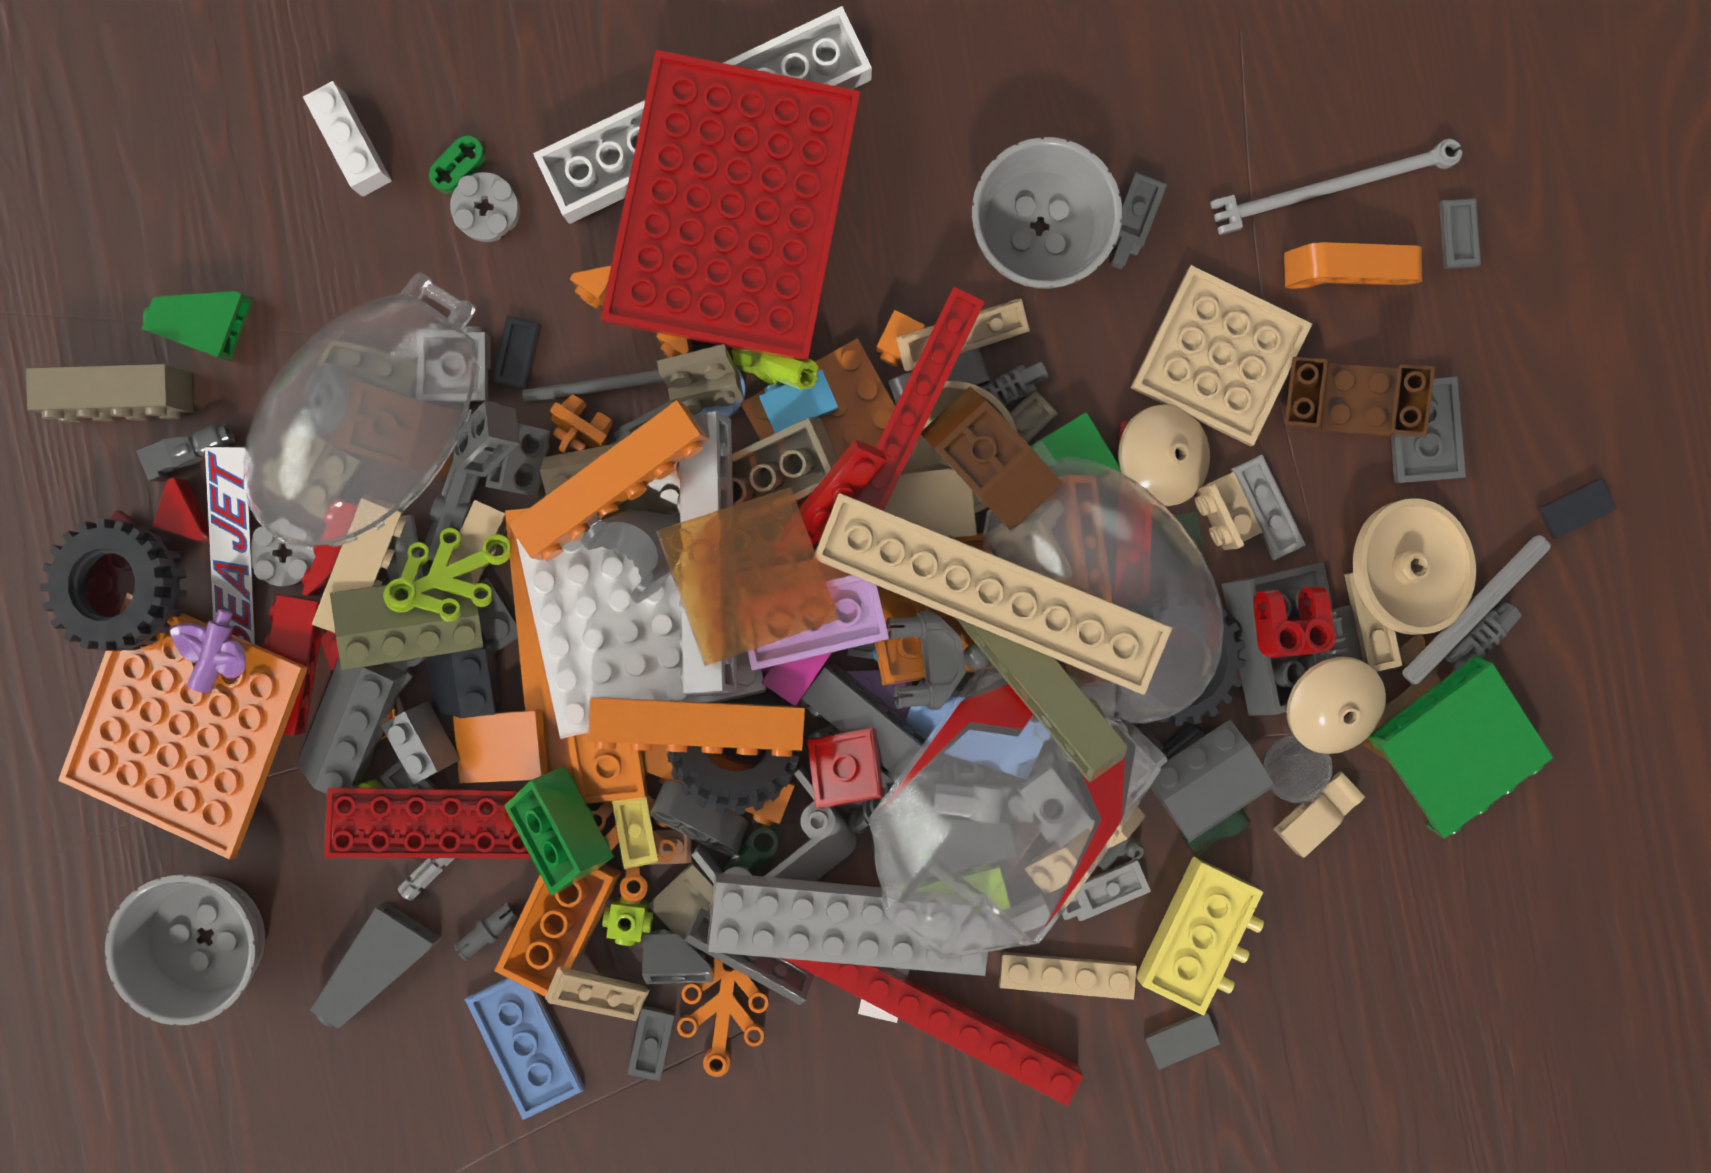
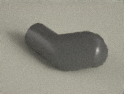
[1095,836,1144,872]

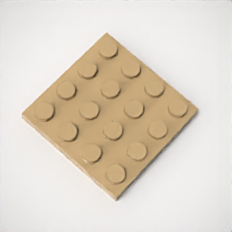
[1131,265,1312,446]

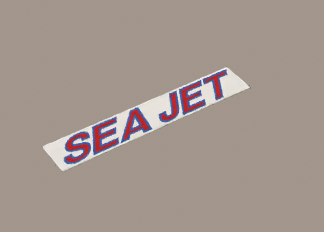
[205,447,255,644]

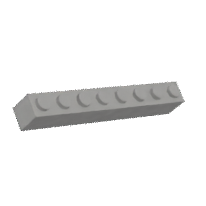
[676,411,737,696]

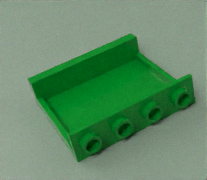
[1368,656,1553,839]

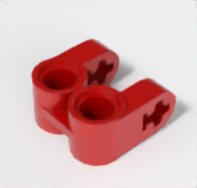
[1253,586,1336,658]

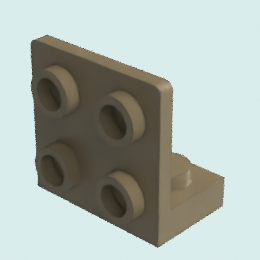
[649,860,714,951]

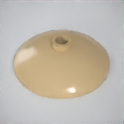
[1119,405,1210,506]
[1286,657,1386,754]

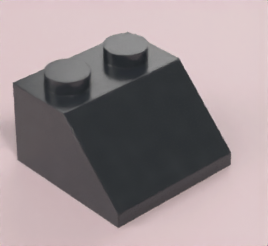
[426,639,503,718]

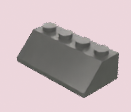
[296,658,407,794]

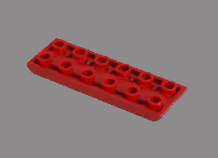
[324,787,532,859]

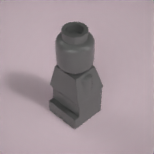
[136,424,235,482]

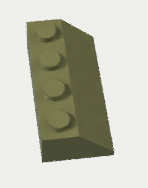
[330,572,483,670]

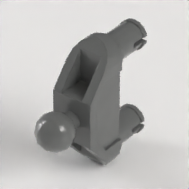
[886,610,989,710]

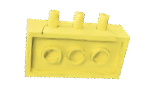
[1136,856,1264,1015]

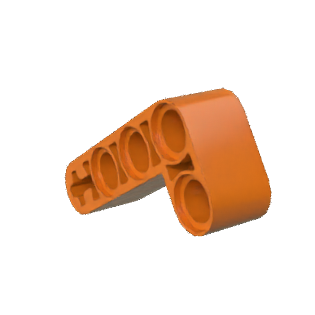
[1284,242,1423,289]

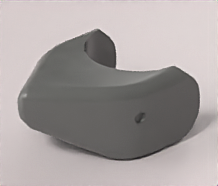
[581,509,681,604]

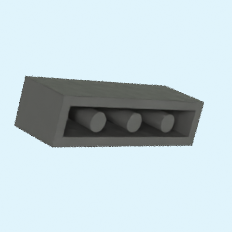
[801,662,932,783]

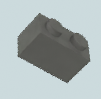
[381,701,461,785]

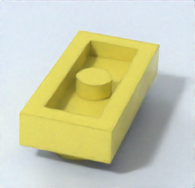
[612,797,658,869]

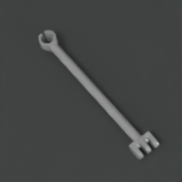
[1210,139,1463,235]

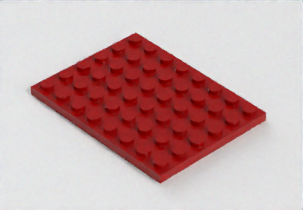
[600,50,860,361]

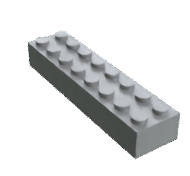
[707,872,994,976]

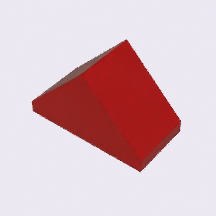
[152,477,210,542]

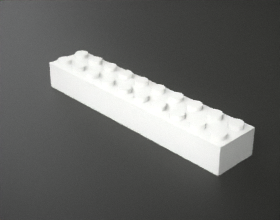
[533,6,872,224]

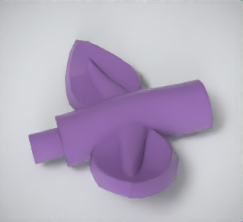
[169,609,246,693]

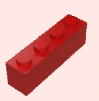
[264,595,323,736]

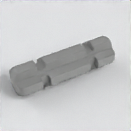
[398,858,455,901]

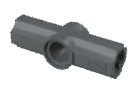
[421,460,481,561]

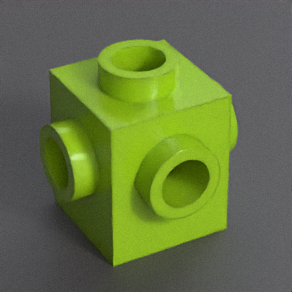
[602,896,653,946]

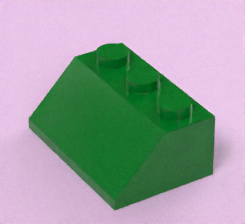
[504,766,614,896]

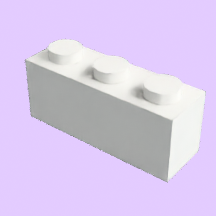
[303,81,392,197]

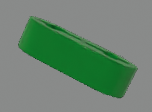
[429,136,486,194]

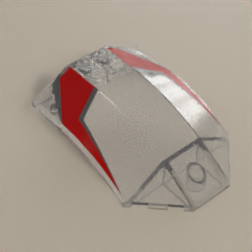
[868,661,1161,959]

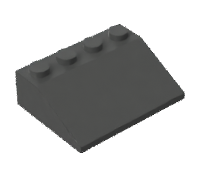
[1222,562,1333,716]

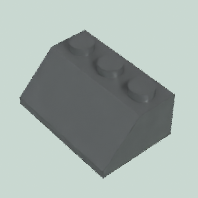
[1147,720,1275,842]

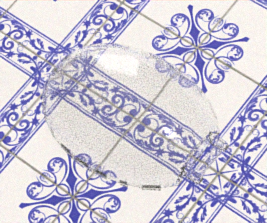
[243,272,480,549]
[983,440,1224,723]

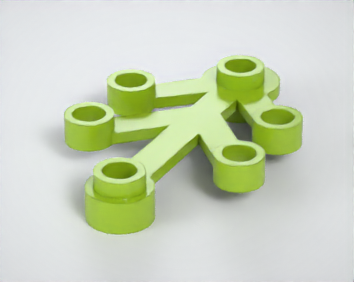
[383,528,511,622]

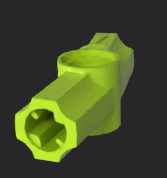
[732,348,819,391]

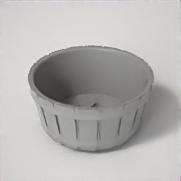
[972,137,1122,289]
[105,874,265,1025]

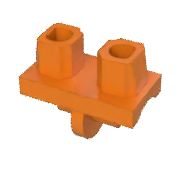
[550,394,613,453]

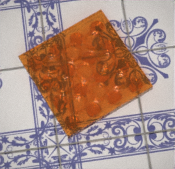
[656,487,839,667]

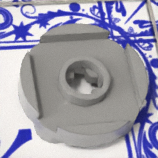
[450,172,520,242]
[250,519,317,586]

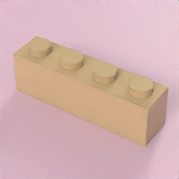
[312,493,407,633]

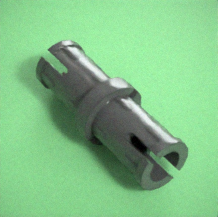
[453,901,520,961]

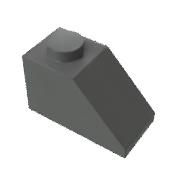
[642,930,714,984]

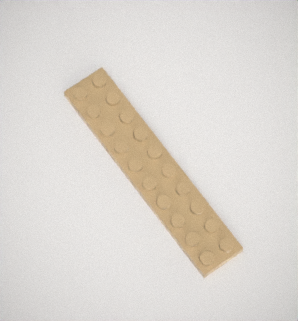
[813,493,1172,695]

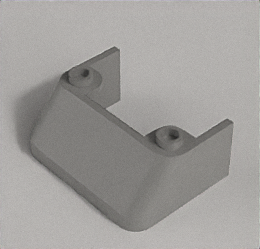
[692,764,856,883]

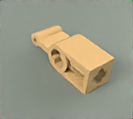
[448,500,507,585]
[1274,772,1365,858]

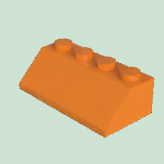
[494,864,622,996]

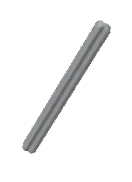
[1402,535,1551,685]

